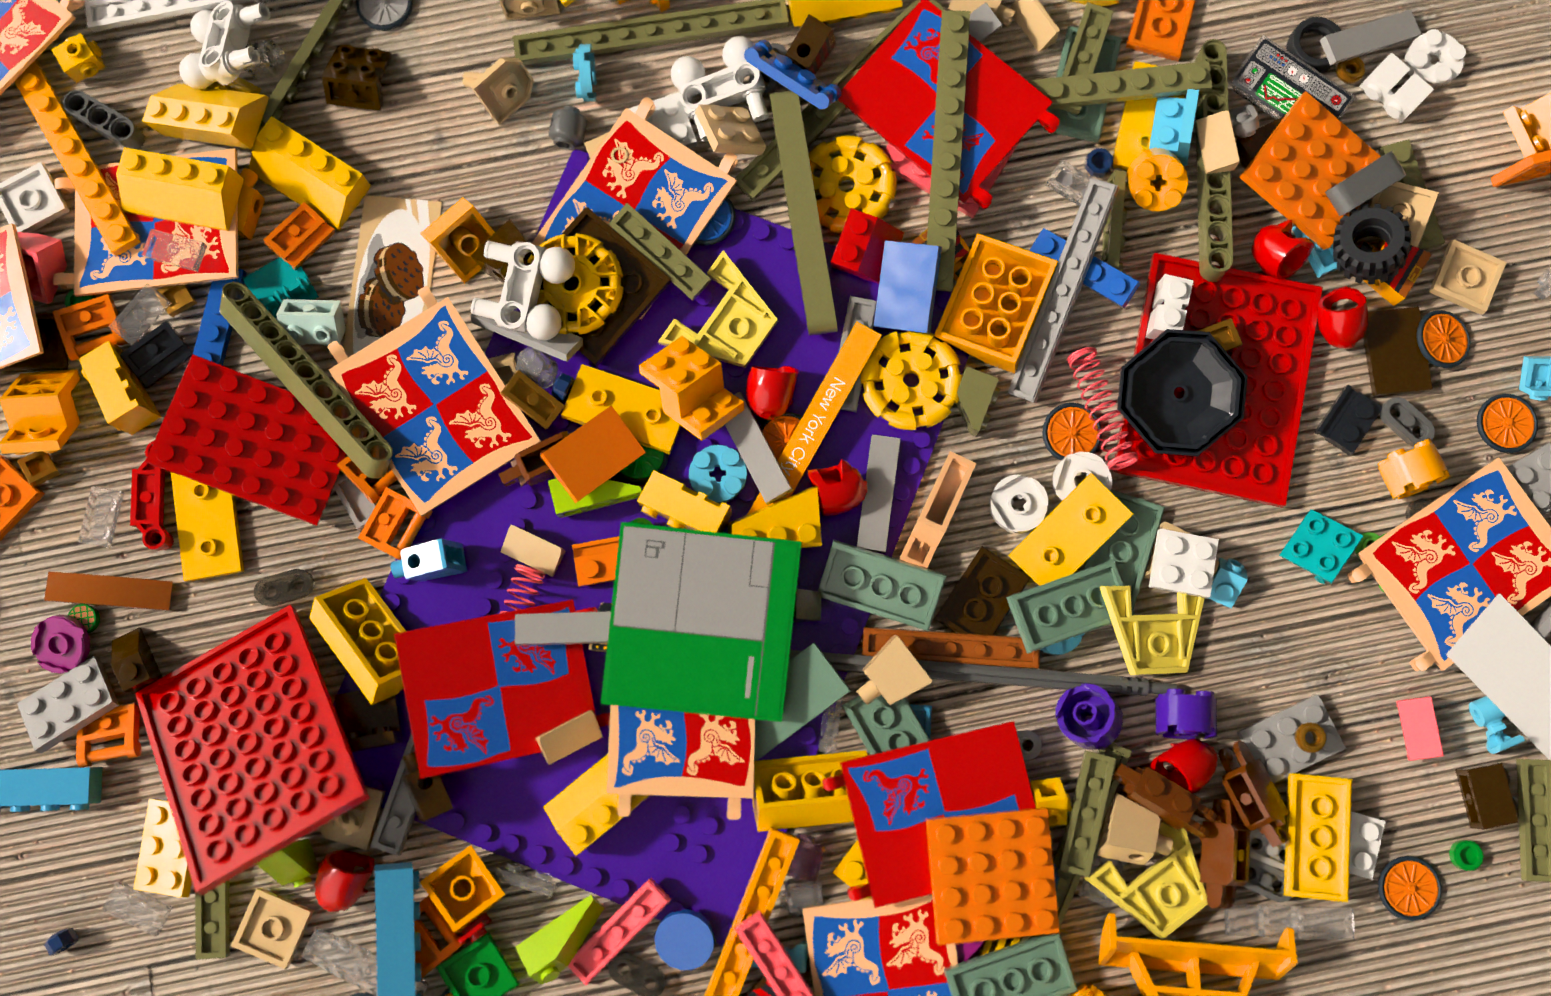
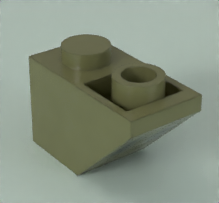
[956,366,1001,437]

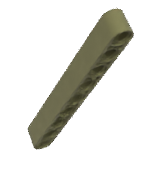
[1195,39,1233,282]
[769,90,838,336]
[220,282,393,479]

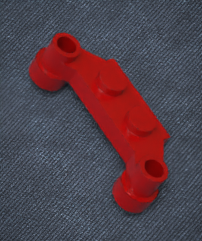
[130,441,174,551]

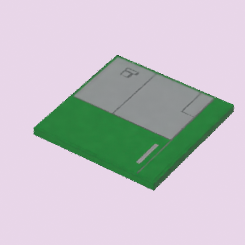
[601,522,801,722]

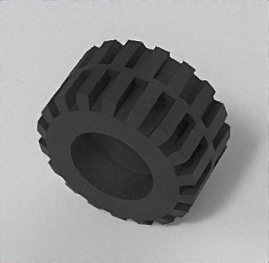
[1333,204,1411,284]

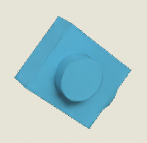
[1519,356,1551,400]
[1208,558,1248,609]

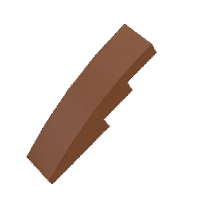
[44,571,173,611]

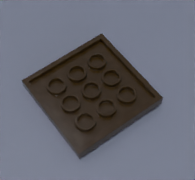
[540,206,671,366]

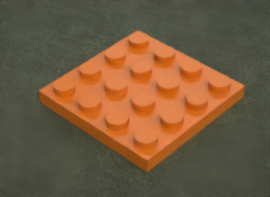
[1239,91,1381,250]
[926,807,1060,945]

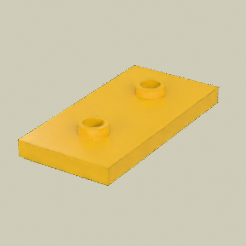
[1113,61,1184,178]
[561,364,681,455]
[171,472,244,582]
[1008,473,1133,586]
[1284,773,1352,902]

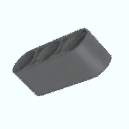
[63,90,145,150]
[1325,151,1407,216]

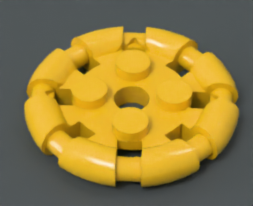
[808,135,897,234]
[527,233,623,335]
[860,331,963,430]

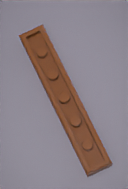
[862,627,1040,668]

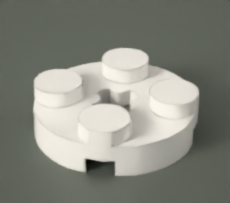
[1405,29,1466,88]
[1052,452,1112,501]
[989,475,1048,533]

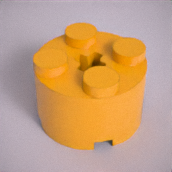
[1127,148,1188,211]
[1377,439,1451,500]

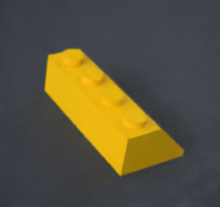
[787,0,902,28]
[142,84,269,149]
[248,116,371,231]
[116,147,244,231]
[309,578,406,705]
[752,750,868,832]
[543,754,651,856]

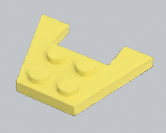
[658,251,778,368]
[1100,586,1205,675]
[1085,821,1208,938]

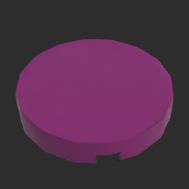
[31,615,90,674]

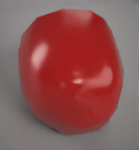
[1251,220,1314,279]
[1317,286,1368,349]
[746,366,799,420]
[808,460,867,516]
[1150,739,1218,794]
[315,850,375,912]

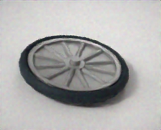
[356,0,413,31]

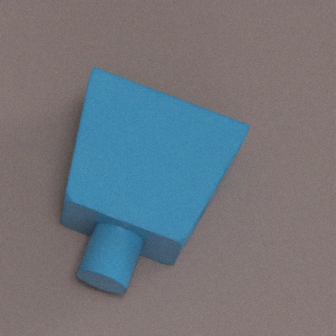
[391,539,468,581]

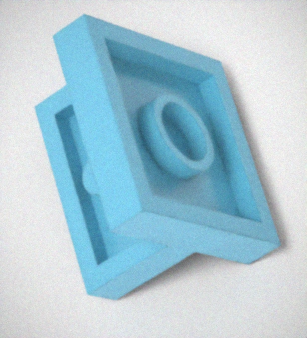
[1149,89,1199,166]

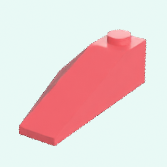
[17,232,67,304]

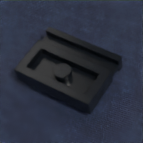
[120,321,193,388]
[1314,385,1382,455]

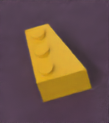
[79,341,161,435]
[637,470,732,533]
[727,487,822,548]

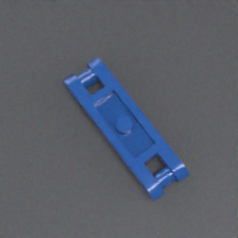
[744,40,841,109]

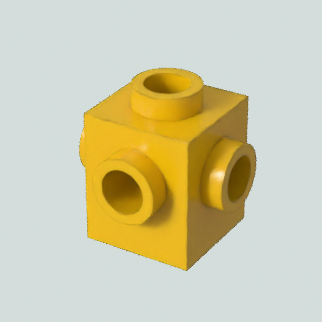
[51,33,105,83]
[1030,777,1071,826]

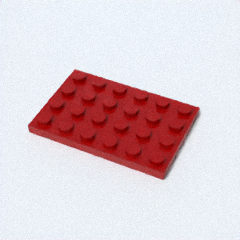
[145,354,347,526]

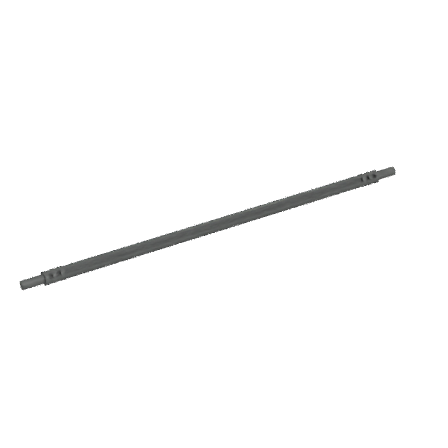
[789,650,1177,696]

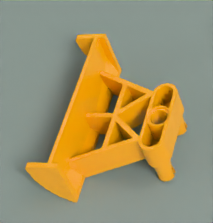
[1098,913,1297,996]

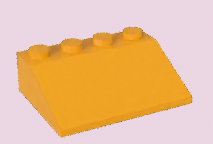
[934,233,1058,374]

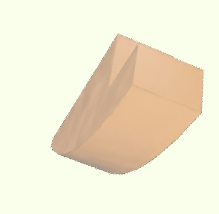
[899,451,976,568]

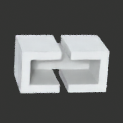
[1360,52,1434,123]
[1145,274,1193,339]

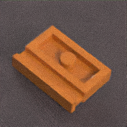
[263,202,335,271]
[572,536,619,587]

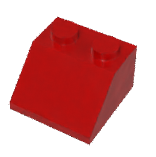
[831,208,904,284]

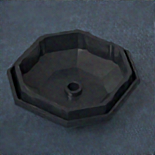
[1117,329,1248,456]

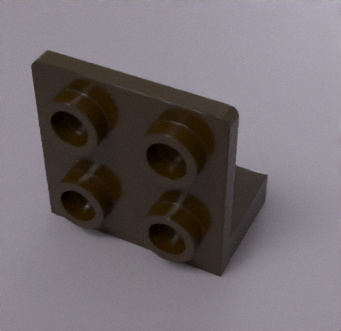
[321,45,392,111]
[335,690,403,752]

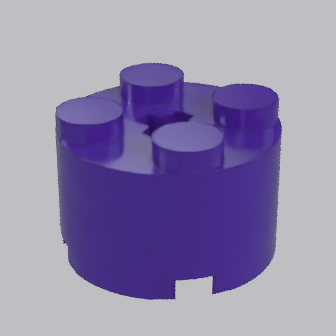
[1055,683,1123,750]
[1156,689,1217,740]

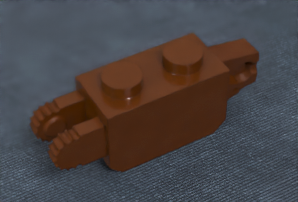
[499,431,571,487]
[1218,740,1290,847]
[1112,764,1217,838]
[1199,799,1250,909]

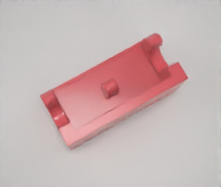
[1396,696,1444,761]

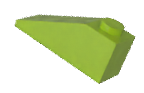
[548,475,642,518]
[255,838,318,888]
[515,894,604,985]

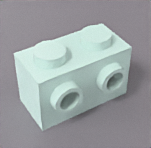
[276,299,346,346]

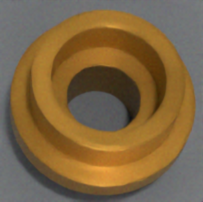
[1336,57,1365,84]
[1295,722,1326,753]

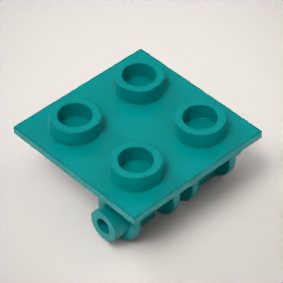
[242,257,319,321]
[1279,509,1364,584]

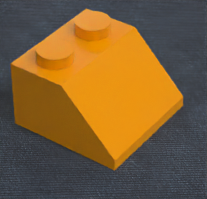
[420,197,495,283]
[420,845,506,933]

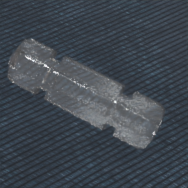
[819,698,842,754]

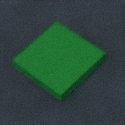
[436,932,520,996]

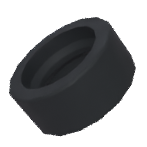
[1286,17,1341,74]

